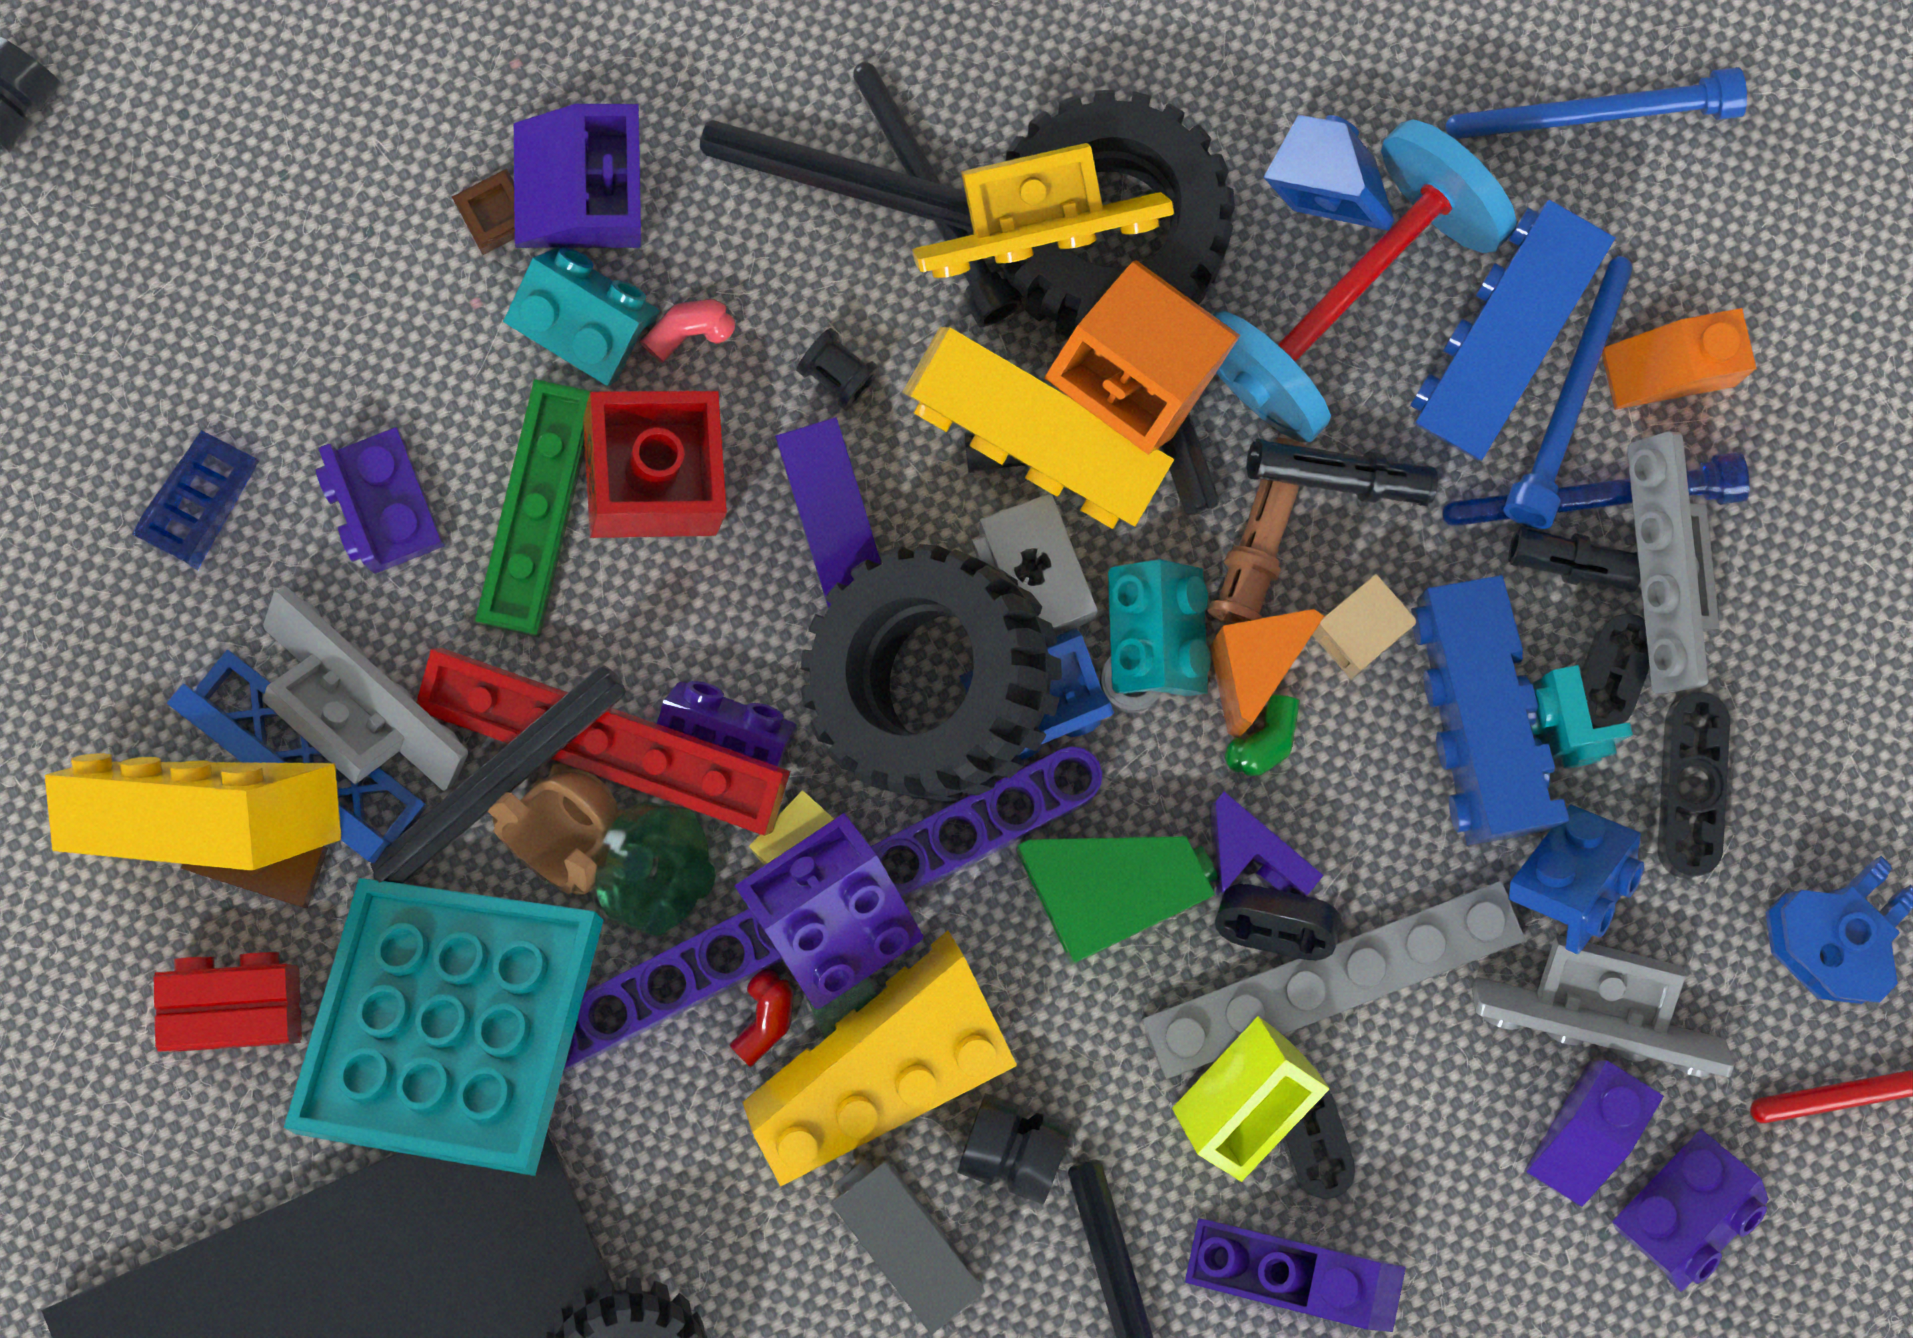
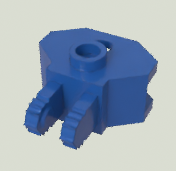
[1765,856,1913,1004]

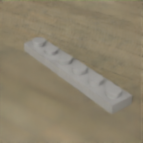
[1141,881,1526,1080]

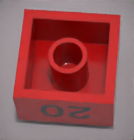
[583,391,727,538]

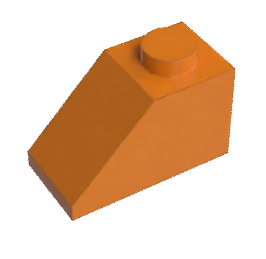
[1602,308,1757,410]

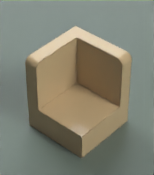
[1312,574,1416,680]

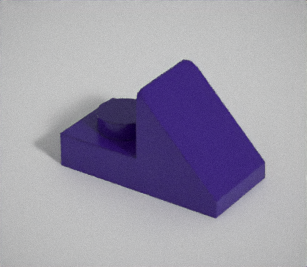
[1209,791,1324,896]

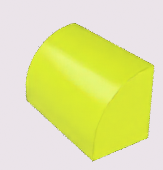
[1172,1016,1329,1182]

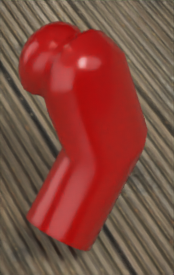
[729,969,794,1067]

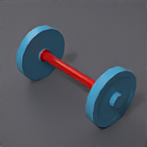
[1213,119,1517,442]

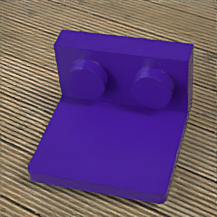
[734,813,923,1009]

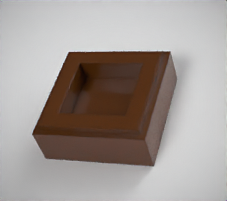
[452,168,515,255]

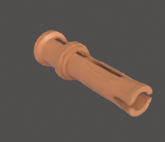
[1207,438,1308,625]

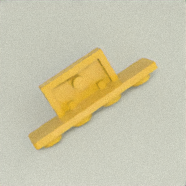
[912,143,1174,278]

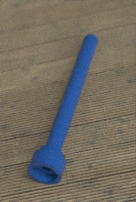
[1445,67,1747,139]
[1503,256,1633,529]

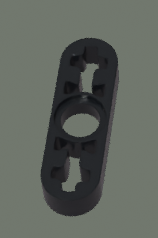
[1658,692,1730,879]

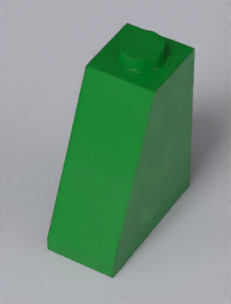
[1016,836,1218,966]

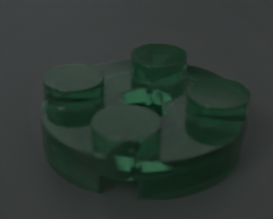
[595,802,716,936]

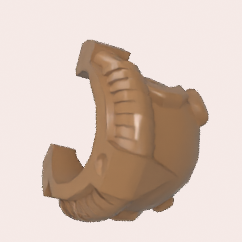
[488,763,630,895]

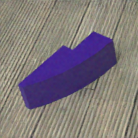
[775,417,882,609]

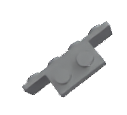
[1627,431,1720,694]
[262,586,468,791]
[1472,935,1735,1077]

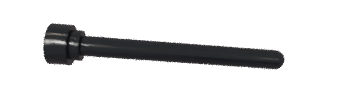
[853,62,1022,327]

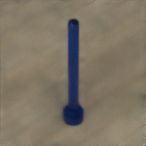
[1442,452,1750,526]

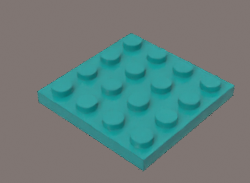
[283,878,604,1176]

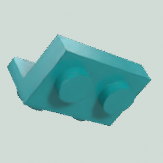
[503,248,660,386]
[1108,559,1211,696]
[1531,665,1633,769]

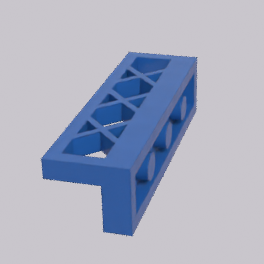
[167,649,429,864]

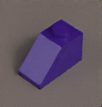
[1524,1060,1664,1207]

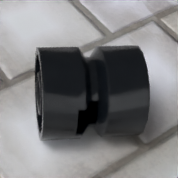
[0,36,61,153]
[957,1093,1072,1205]

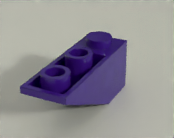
[1184,1218,1406,1332]

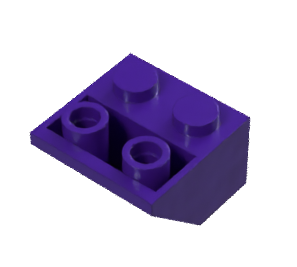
[513,104,641,248]

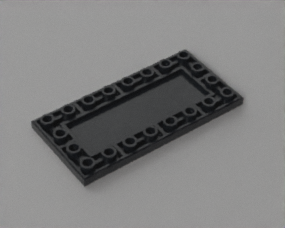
[41,1128,616,1338]

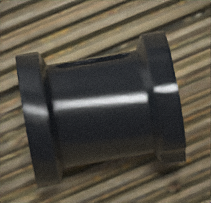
[796,328,880,411]

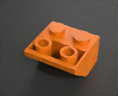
[1044,260,1241,455]

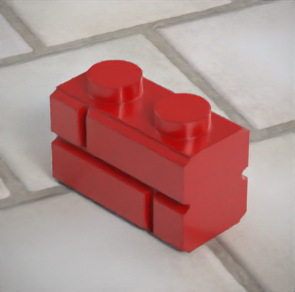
[153,952,302,1052]

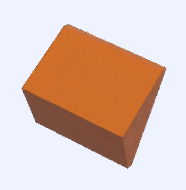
[1210,609,1325,738]

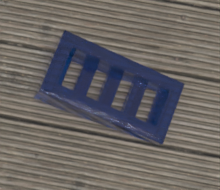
[132,430,259,571]

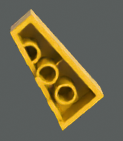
[902,327,1174,529]
[45,753,342,870]
[742,930,1017,1187]

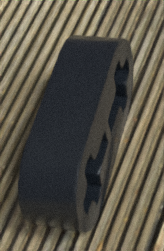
[1581,613,1650,729]
[1215,884,1342,961]
[1282,1090,1355,1199]

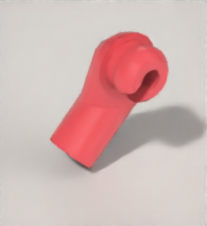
[640,299,735,363]

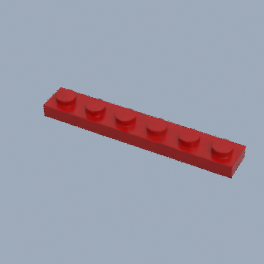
[416,648,791,836]

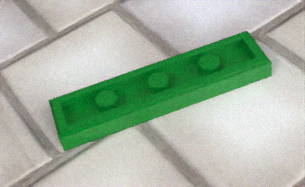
[475,379,593,638]

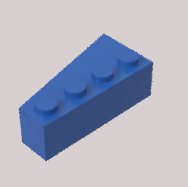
[1410,199,1616,461]
[1411,575,1570,846]

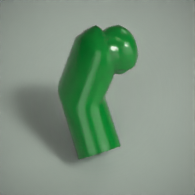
[1225,695,1300,776]

